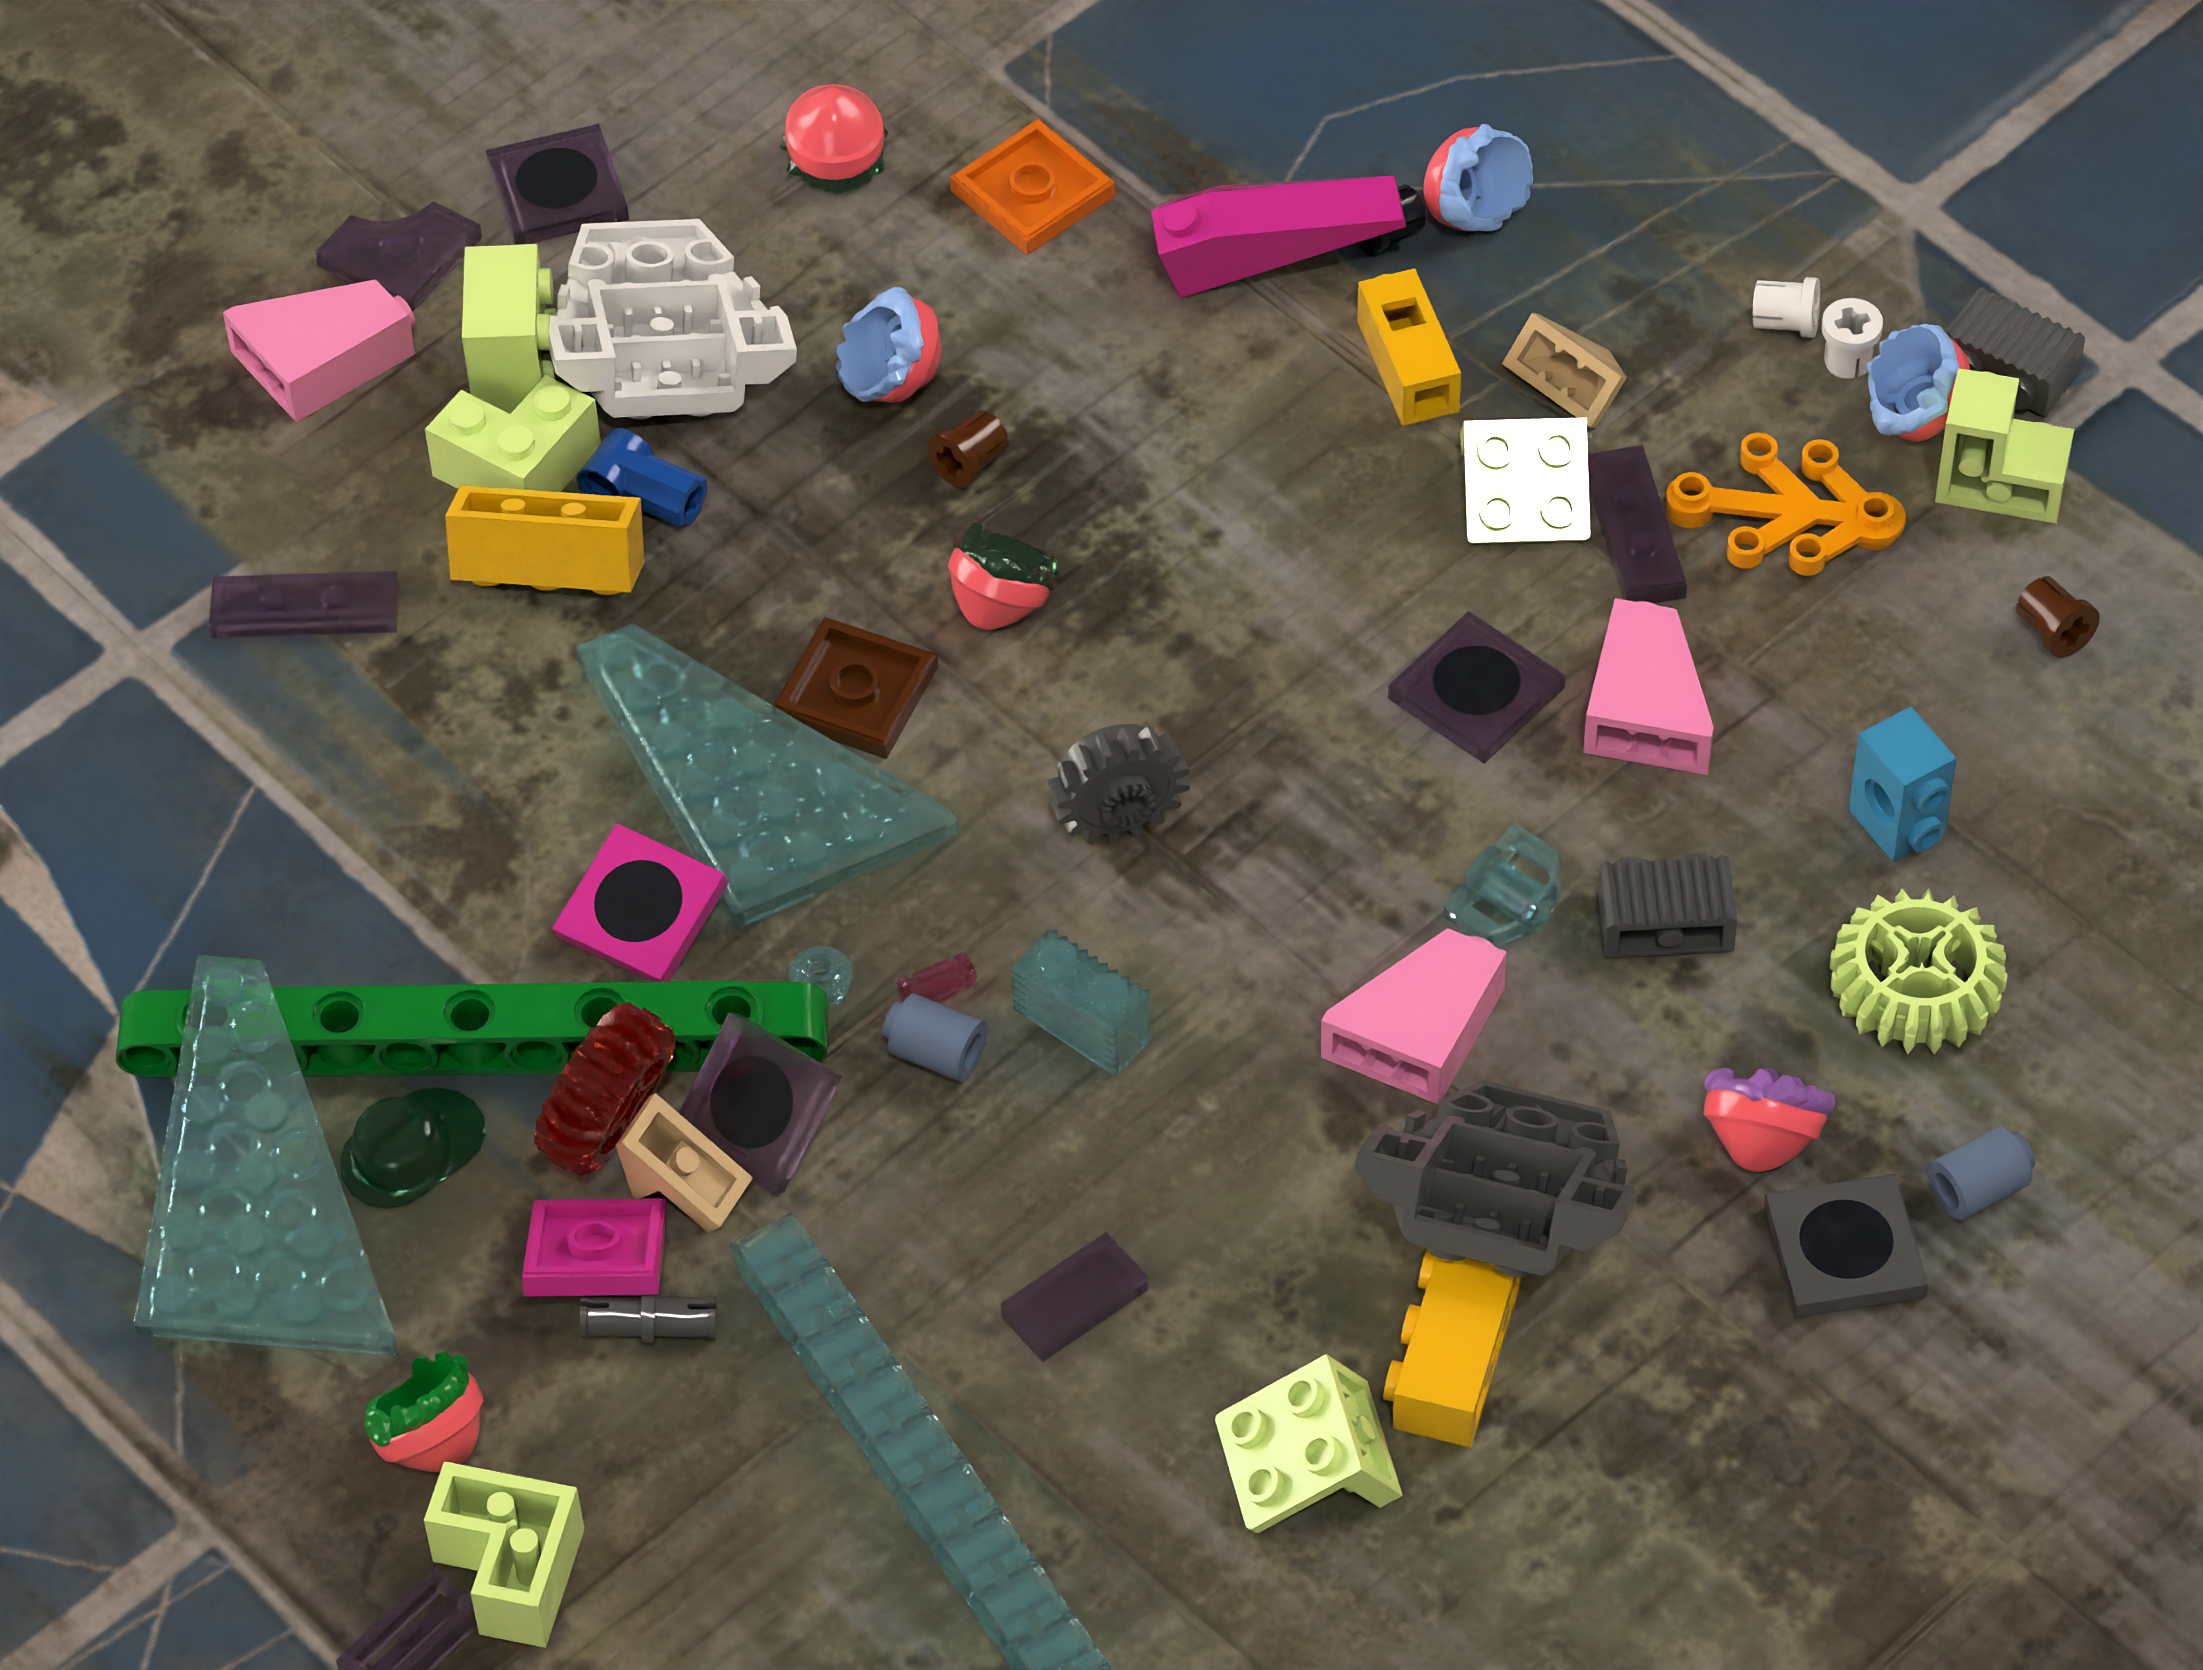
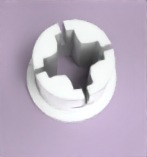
[1753,277,1820,338]
[1822,298,1883,379]

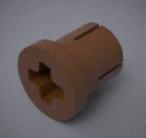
[927,410,1009,488]
[2016,576,2100,658]

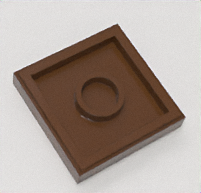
[772,617,938,759]

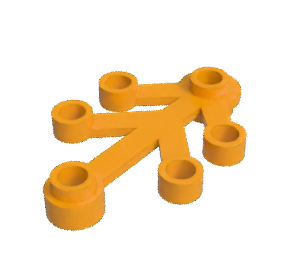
[1665,432,1906,576]

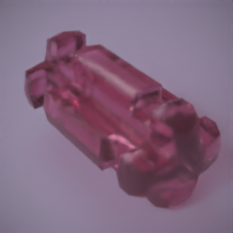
[896,953,977,1003]

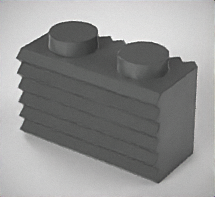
[1945,287,2085,417]
[1598,853,1737,958]

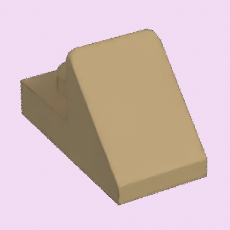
[616,1093,753,1232]

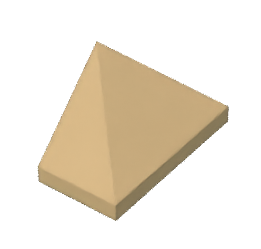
[1502,313,1627,429]

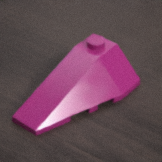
[1151,176,1406,298]

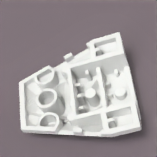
[548,219,797,419]

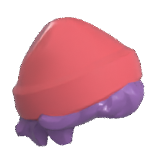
[1703,1068,1835,1172]

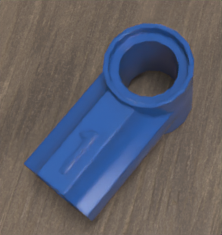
[576,428,708,527]

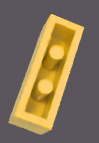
[445,485,645,595]
[1383,1249,1522,1448]

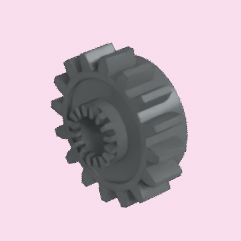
[1048,724,1190,843]

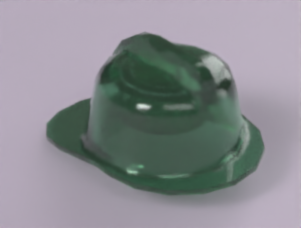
[339,1087,486,1209]

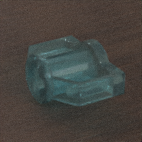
[1443,822,1562,947]

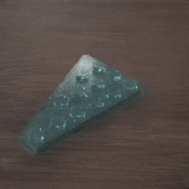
[576,623,960,930]
[133,955,398,1356]

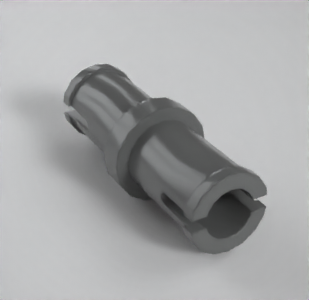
[580,1295,716,1343]

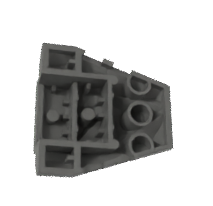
[1355,1080,1635,1277]

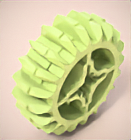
[1829,888,2008,1055]

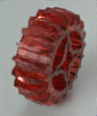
[534,1002,675,1176]

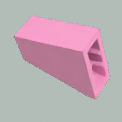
[223,279,416,423]
[1583,598,1714,775]
[1321,928,1507,1105]

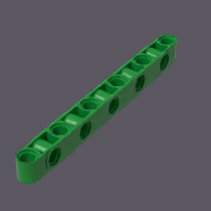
[115,981,829,1078]

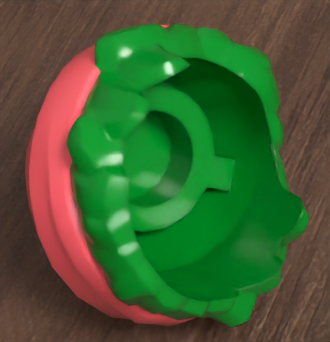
[364,1351,483,1473]

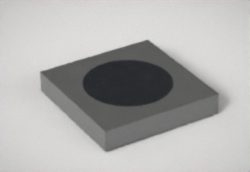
[1764,1174,1928,1318]

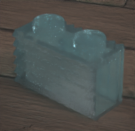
[1011,929,1151,1076]

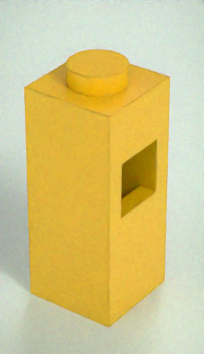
[1357,268,1461,426]

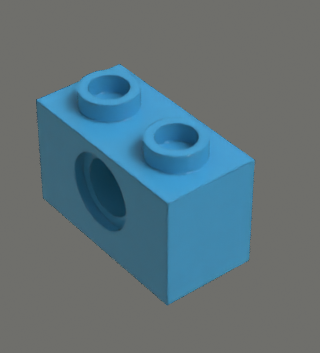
[1849,706,1957,862]

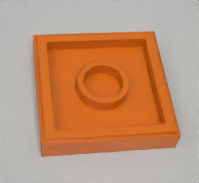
[950,119,1116,255]

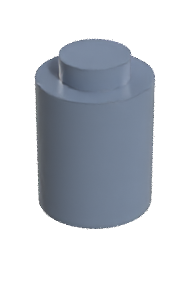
[882,993,988,1082]
[1927,1126,2035,1221]

